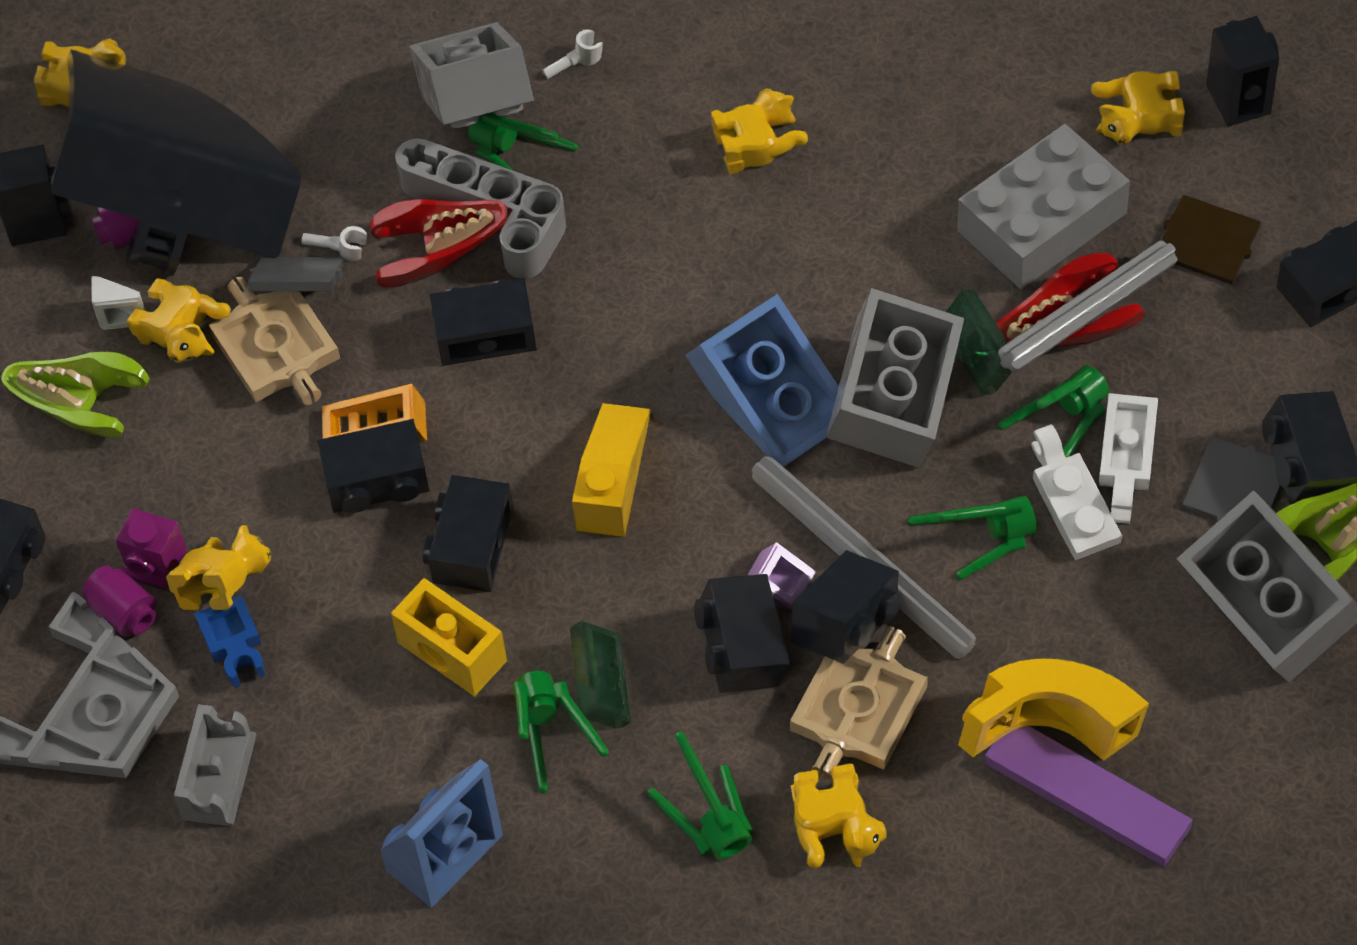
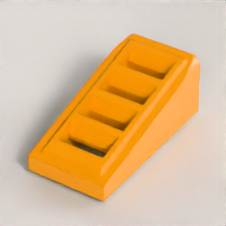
[322,384,427,442]

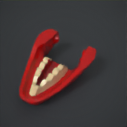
[370,199,507,287]
[991,253,1145,348]

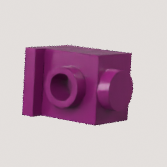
[116,508,187,591]

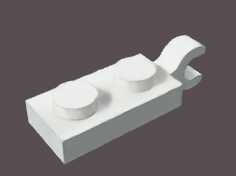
[1099,393,1158,524]
[1031,424,1122,560]

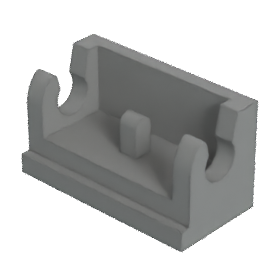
[174,704,256,827]

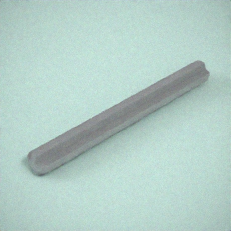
[998,240,1177,372]

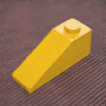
[572,403,651,537]

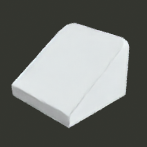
[92,276,145,330]

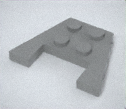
[0,592,179,778]

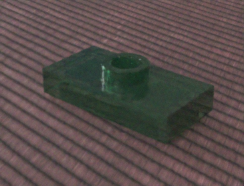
[946,290,1012,395]
[570,620,631,729]

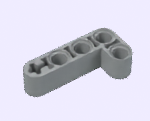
[395,138,567,279]

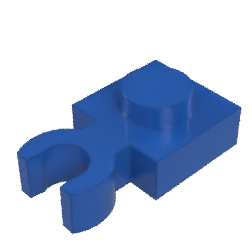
[194,595,266,688]

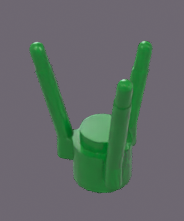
[468,111,578,171]
[997,365,1109,458]
[907,495,1036,580]
[512,671,609,793]
[647,731,753,860]

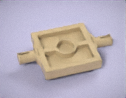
[209,277,340,405]
[790,626,928,781]

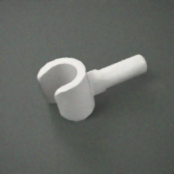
[542,29,603,80]
[302,226,367,262]

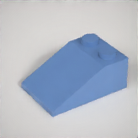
[685,294,839,467]
[380,759,503,908]

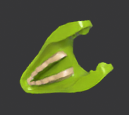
[1,352,150,439]
[1276,483,1357,580]

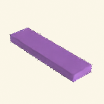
[984,726,1193,867]

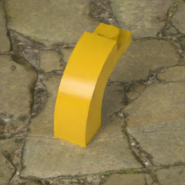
[958,659,1149,761]

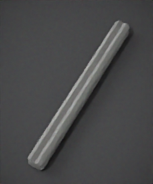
[752,456,976,659]

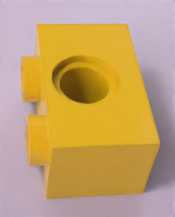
[391,578,507,697]

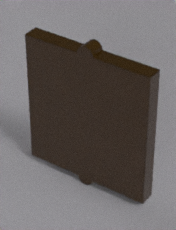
[1161,195,1261,284]

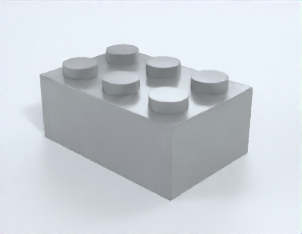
[409,22,534,128]
[957,124,1130,289]
[826,288,964,468]
[1177,490,1357,682]

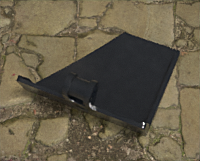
[50,49,301,276]

